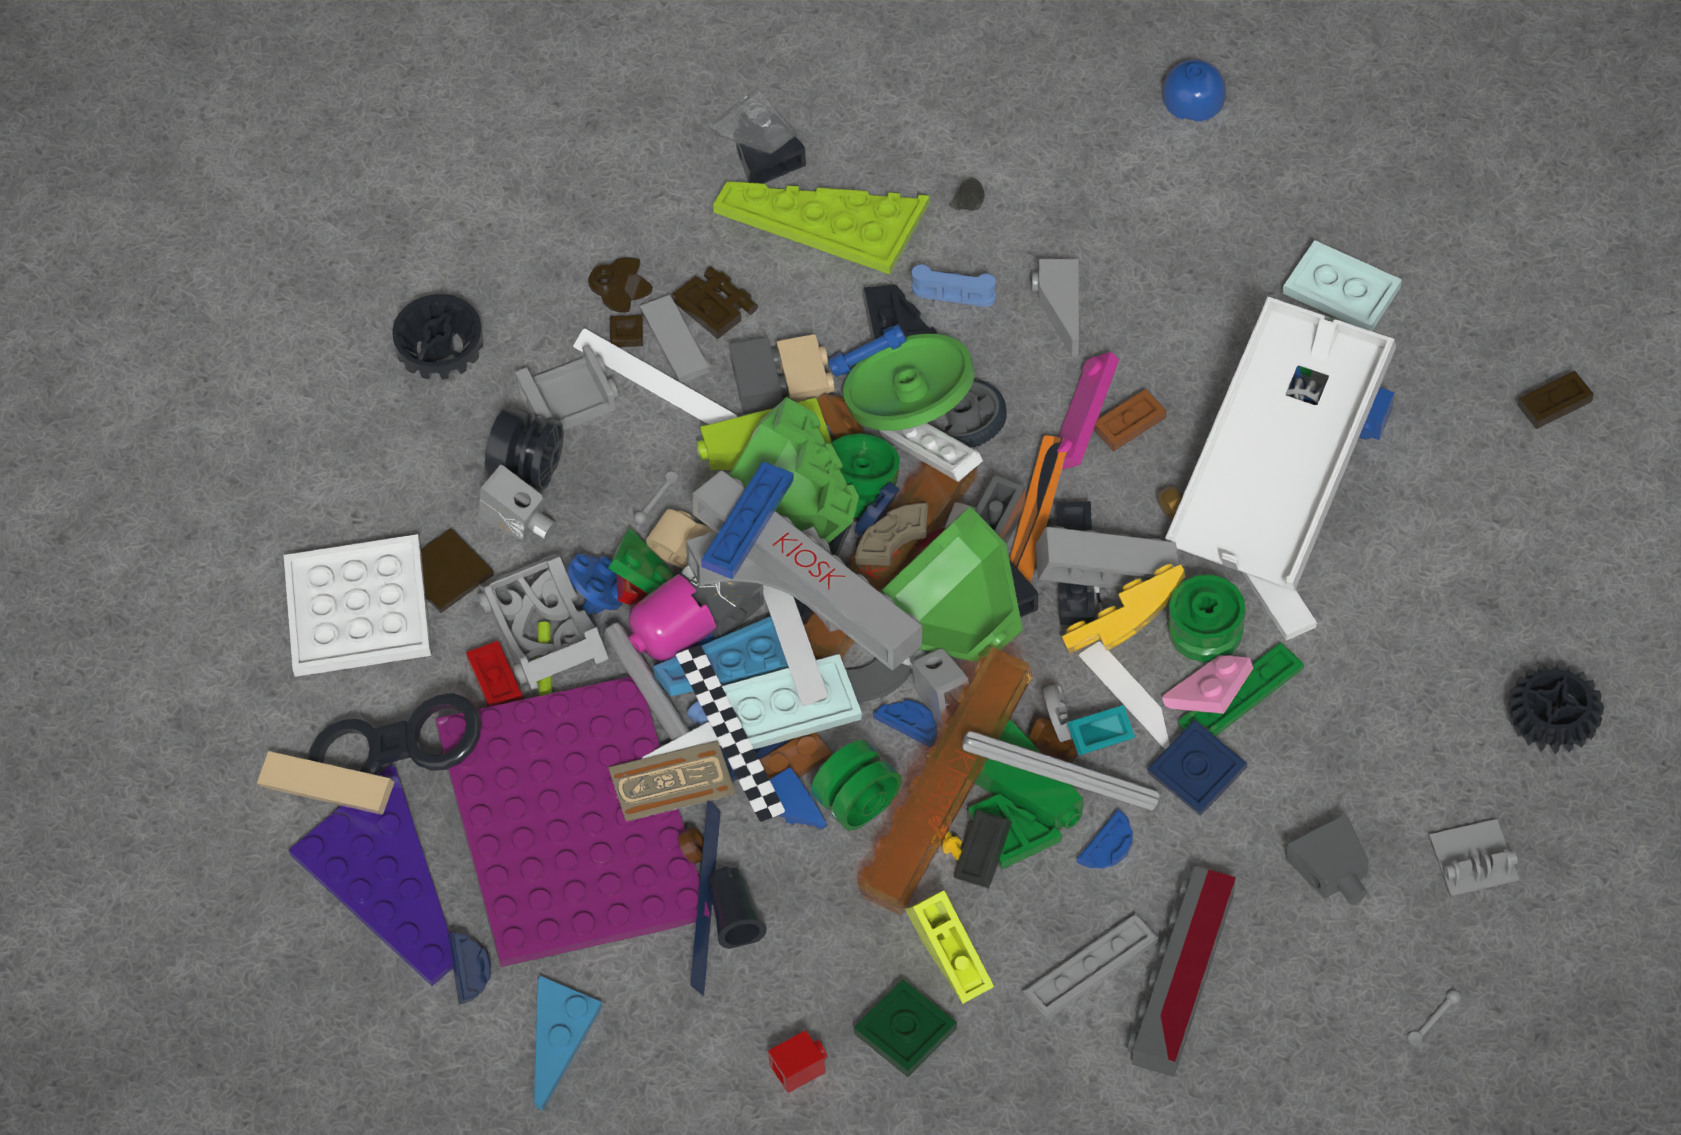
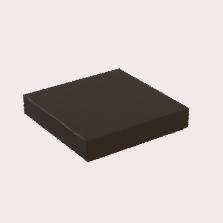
[421,528,494,613]

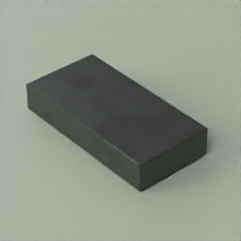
[954,810,1012,889]

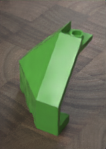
[729,397,859,543]
[880,506,1023,664]

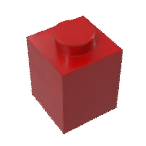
[768,1030,828,1093]

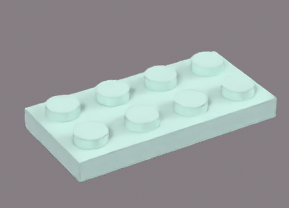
[722,654,862,749]

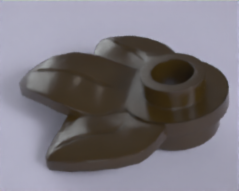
[588,257,653,313]

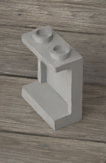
[515,345,619,430]

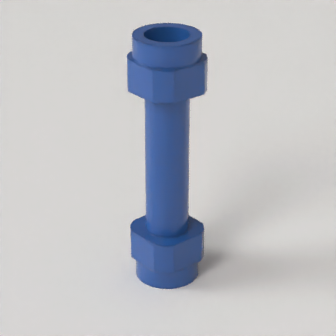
[828,324,907,377]

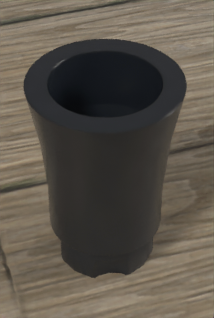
[708,867,767,949]

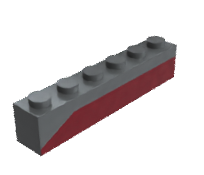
[1128,866,1236,1077]

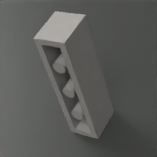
[1035,526,1178,590]

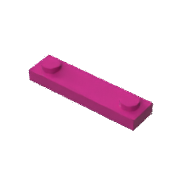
[1057,352,1119,470]

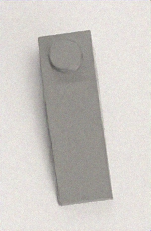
[1032,259,1079,357]

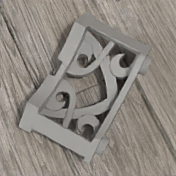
[477,554,609,690]

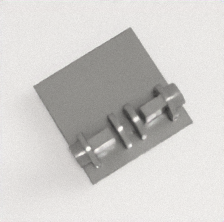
[1429,819,1519,896]

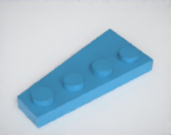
[653,616,789,696]

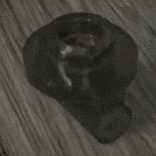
[949,178,985,211]

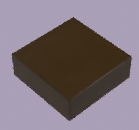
[610,315,643,347]

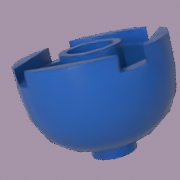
[1163,59,1226,121]

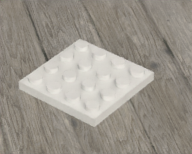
[284,534,431,677]

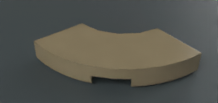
[855,503,928,566]

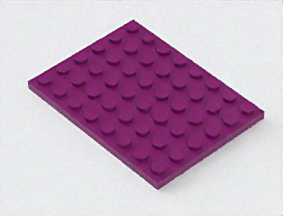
[435,677,710,967]

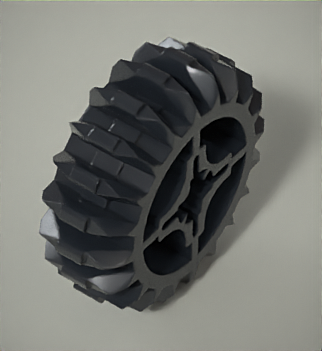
[1507,663,1604,754]

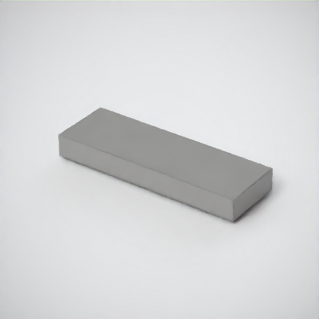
[640,294,709,383]

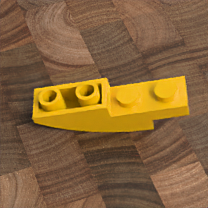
[1062,564,1185,654]

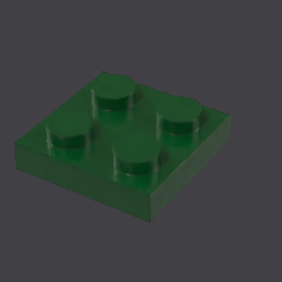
[854,979,957,1077]

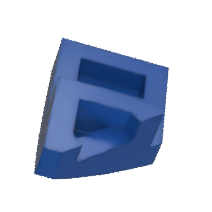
[770,767,827,829]

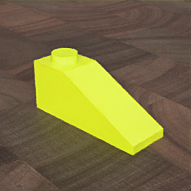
[905,891,994,1004]

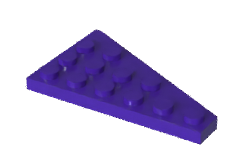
[289,765,453,986]

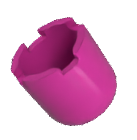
[628,574,716,660]

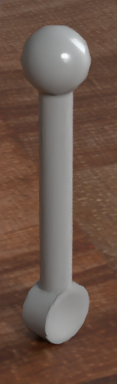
[634,471,678,525]
[1408,990,1461,1046]

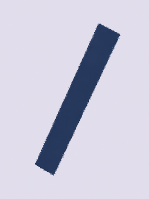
[690,800,721,996]

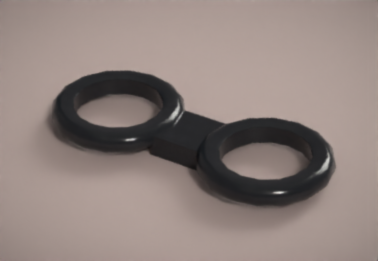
[308,693,482,775]

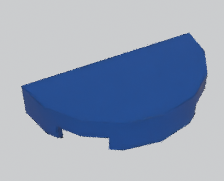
[873,700,937,749]
[1077,809,1133,869]

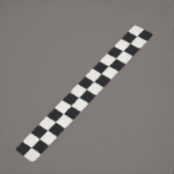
[676,645,785,822]

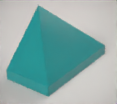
[1067,705,1136,756]

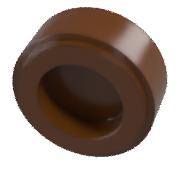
[678,827,704,865]

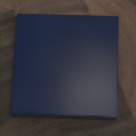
[1147,720,1247,815]

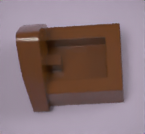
[1029,717,1079,763]

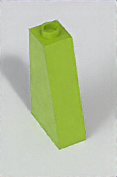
[696,397,832,470]

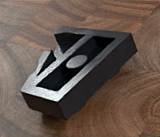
[863,285,937,341]

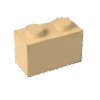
[777,334,835,402]

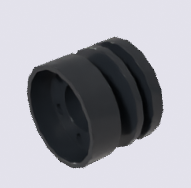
[485,408,564,490]

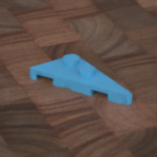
[534,976,602,1110]

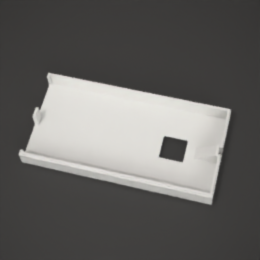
[1165,296,1396,591]

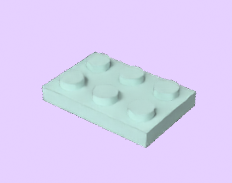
[1283,240,1402,331]

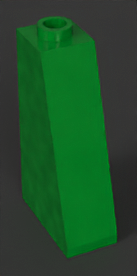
[948,712,1083,830]

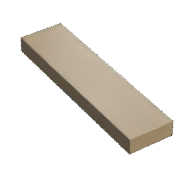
[257,751,394,815]

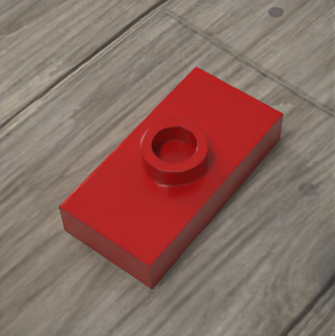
[466,641,523,707]

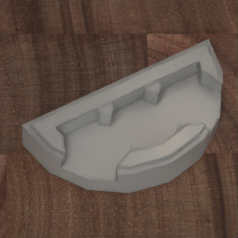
[1043,684,1072,743]

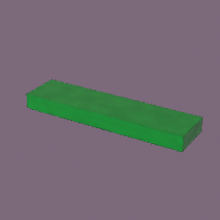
[1178,642,1304,737]

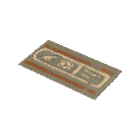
[608,741,736,822]

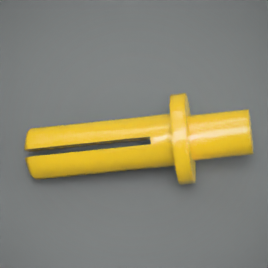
[929,816,963,860]

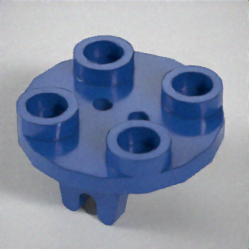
[567,553,623,615]

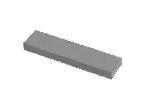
[1023,913,1159,1021]

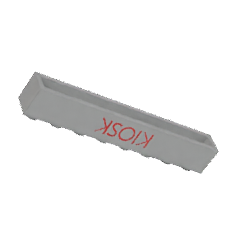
[693,470,922,671]

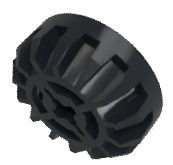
[392,294,484,380]

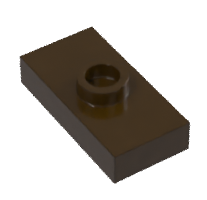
[1518,371,1594,429]

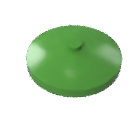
[843,334,975,431]

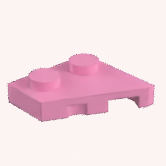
[1162,655,1253,714]

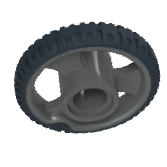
[928,379,1007,448]

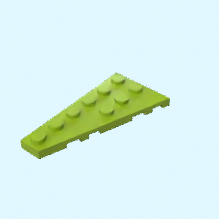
[713,181,930,275]

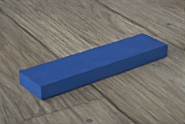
[701,461,794,579]

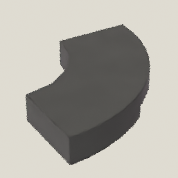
[845,659,911,704]

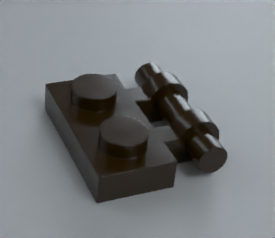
[672,267,758,340]

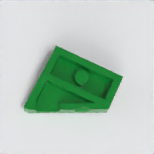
[608,528,676,594]
[968,794,1062,870]

